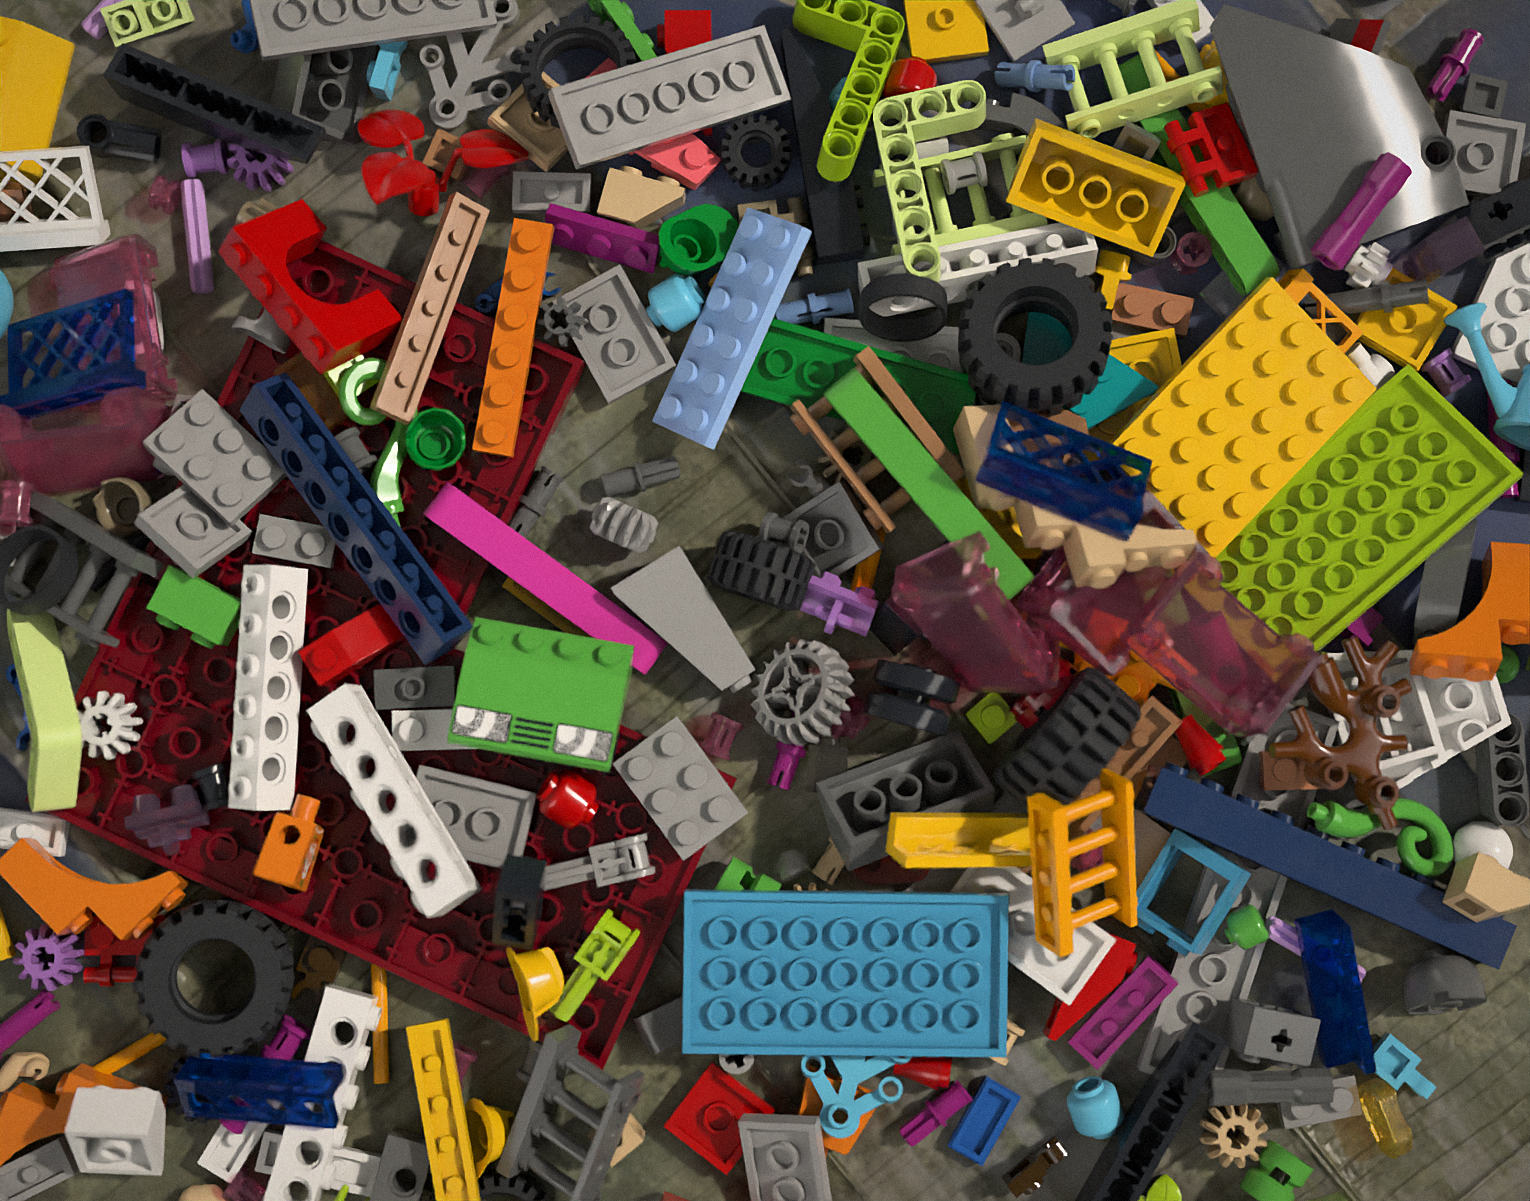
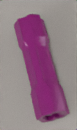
[1310,152,1413,271]

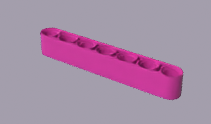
[423,482,669,675]

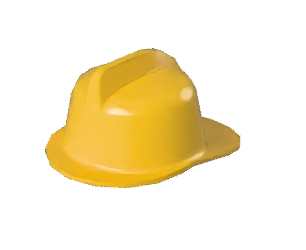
[506,946,564,1042]
[464,1098,515,1179]

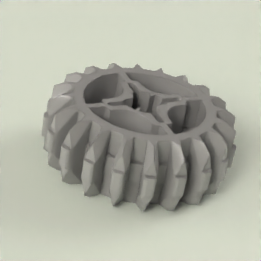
[751,639,854,746]

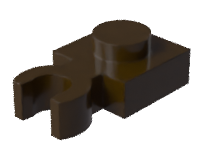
[292,935,347,1007]
[1002,1136,1068,1198]

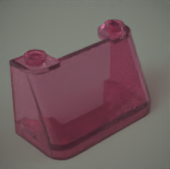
[49,234,179,414]
[0,386,168,494]
[1018,488,1209,676]
[892,531,1060,693]
[1119,552,1323,737]

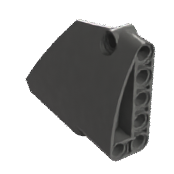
[1209,4,1469,272]

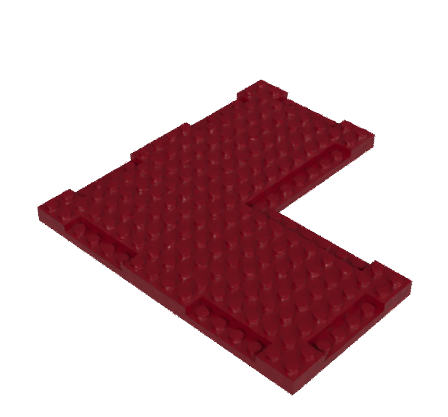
[25,240,737,1070]

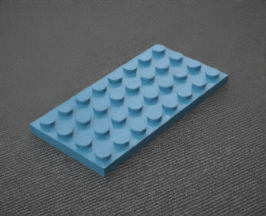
[682,889,1009,1057]

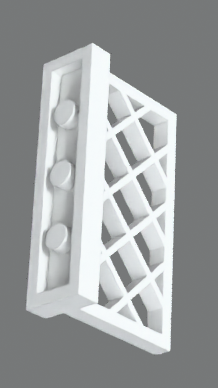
[0,146,111,252]

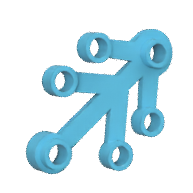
[801,1055,912,1139]

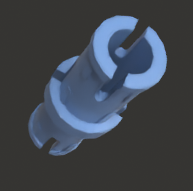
[995,60,1075,92]
[775,288,854,325]

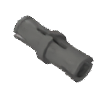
[508,466,564,538]

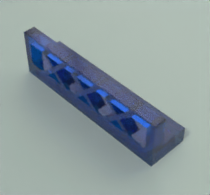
[1294,909,1377,1075]
[174,1053,344,1129]

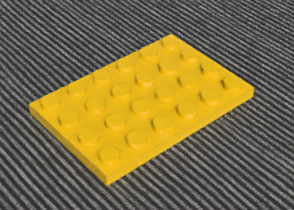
[1101,277,1377,560]

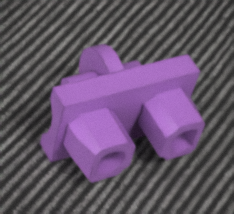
[800,571,879,637]

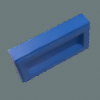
[946,1075,1021,1166]

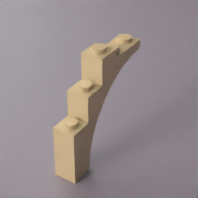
[953,405,1197,589]

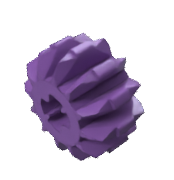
[227,143,294,192]
[12,923,85,991]

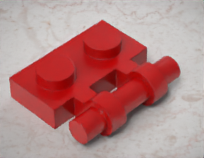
[1164,102,1258,198]
[83,913,168,987]

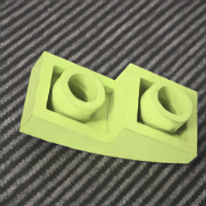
[100,0,195,47]

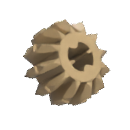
[1199,1104,1268,1168]

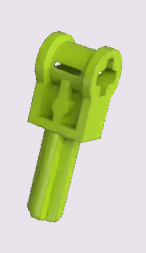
[549,909,641,1022]

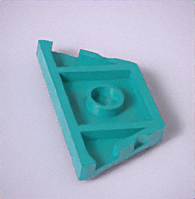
[1022,312,1159,430]

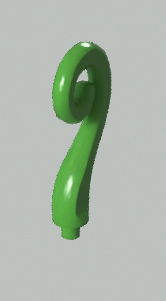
[339,358,417,527]
[1307,798,1454,877]

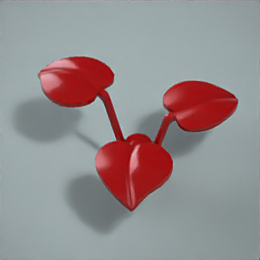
[358,109,529,216]

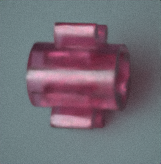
[830,691,870,740]

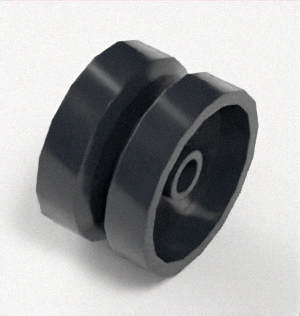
[863,659,961,737]

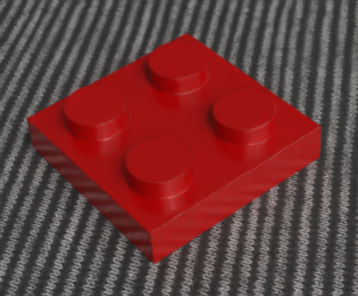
[663,1060,775,1175]

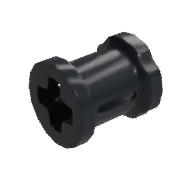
[192,763,229,812]

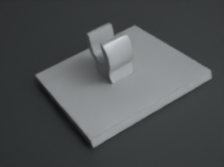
[973,0,1075,62]

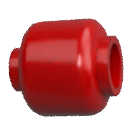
[883,56,937,99]
[536,769,599,829]

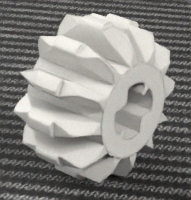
[77,691,143,760]

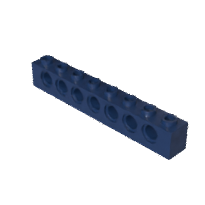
[239,372,473,665]

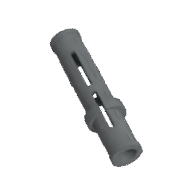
[1305,278,1429,319]

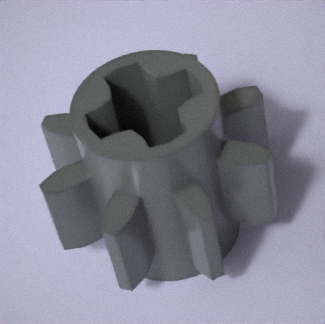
[537,296,588,348]

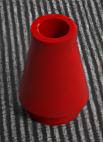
[1175,714,1227,776]
[893,1056,953,1091]

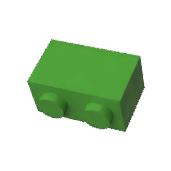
[147,565,241,649]

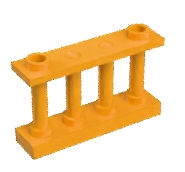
[1027,768,1138,958]

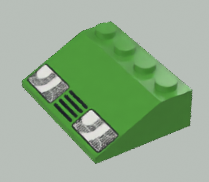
[447,617,634,772]

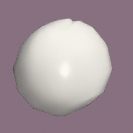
[1453,821,1513,869]

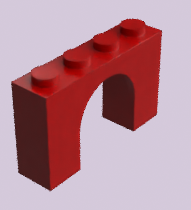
[218,199,403,375]

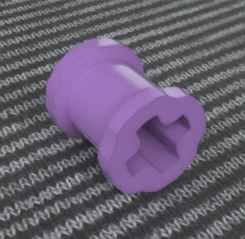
[181,139,230,178]
[1420,347,1472,398]

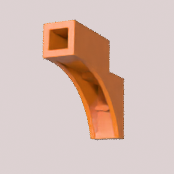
[1409,541,1530,682]
[0,837,190,940]
[0,1063,168,1167]

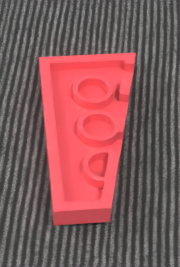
[586,57,722,191]

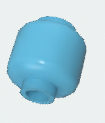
[646,273,706,332]
[1067,1076,1124,1139]

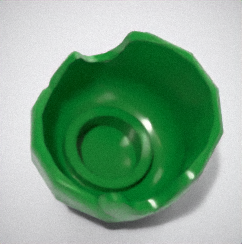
[405,407,466,471]

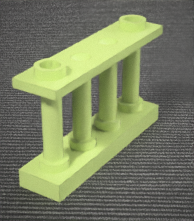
[1042,0,1223,139]
[872,133,1048,256]

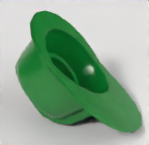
[658,204,739,276]

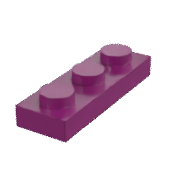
[545,203,660,274]
[1068,954,1179,1070]

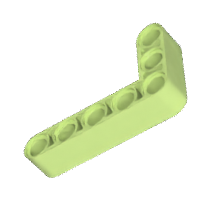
[873,80,986,283]
[7,608,82,812]

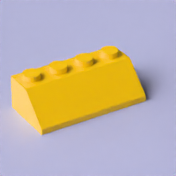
[0,16,75,190]
[1006,118,1186,257]

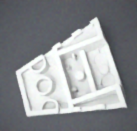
[1327,650,1511,789]

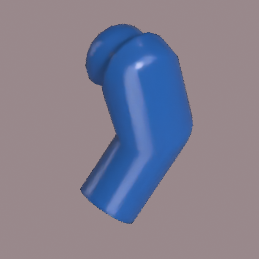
[230,0,259,54]

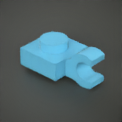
[366,41,408,102]
[1362,1032,1437,1099]

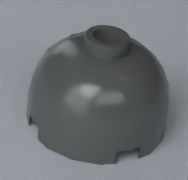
[1402,949,1487,1016]

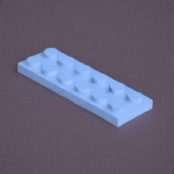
[652,207,812,450]

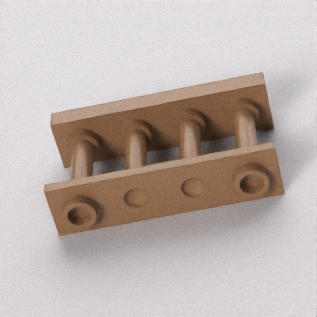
[790,346,966,533]

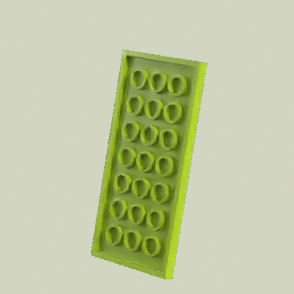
[1173,364,1523,687]

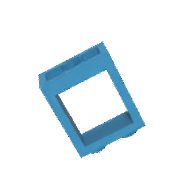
[1136,828,1252,956]

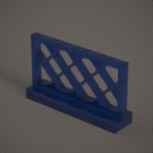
[0,288,146,420]
[974,402,1153,542]

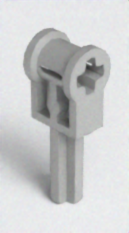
[544,833,656,891]

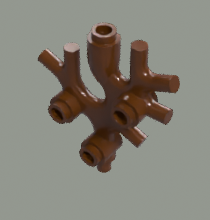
[1269,636,1412,830]

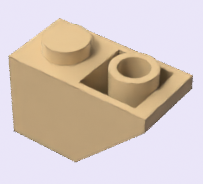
[597,166,686,229]
[1443,852,1530,923]

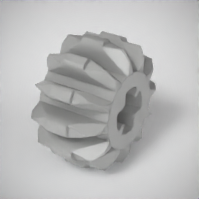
[590,497,658,553]

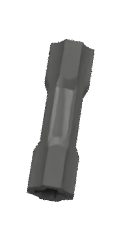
[1205,1068,1334,1106]

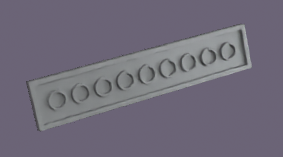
[1136,700,1340,1094]

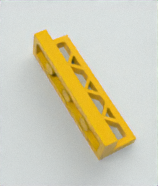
[886,813,1031,868]

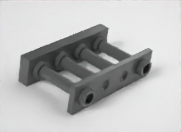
[4,490,163,648]
[496,1024,645,1201]

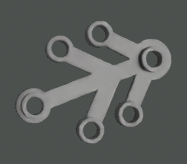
[420,0,525,130]

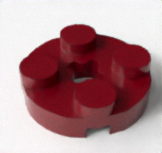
[1009,657,1078,729]

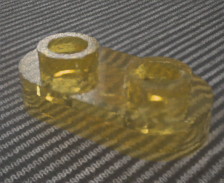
[1358,1078,1413,1159]

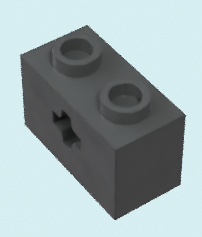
[1223,997,1321,1070]

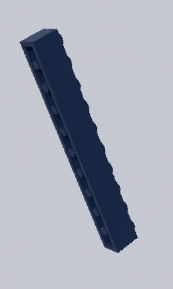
[1133,762,1517,970]

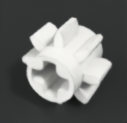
[1343,241,1393,290]

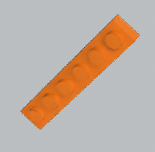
[472,218,554,458]

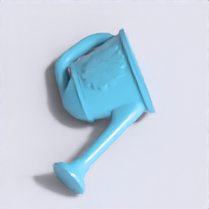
[1443,303,1530,451]

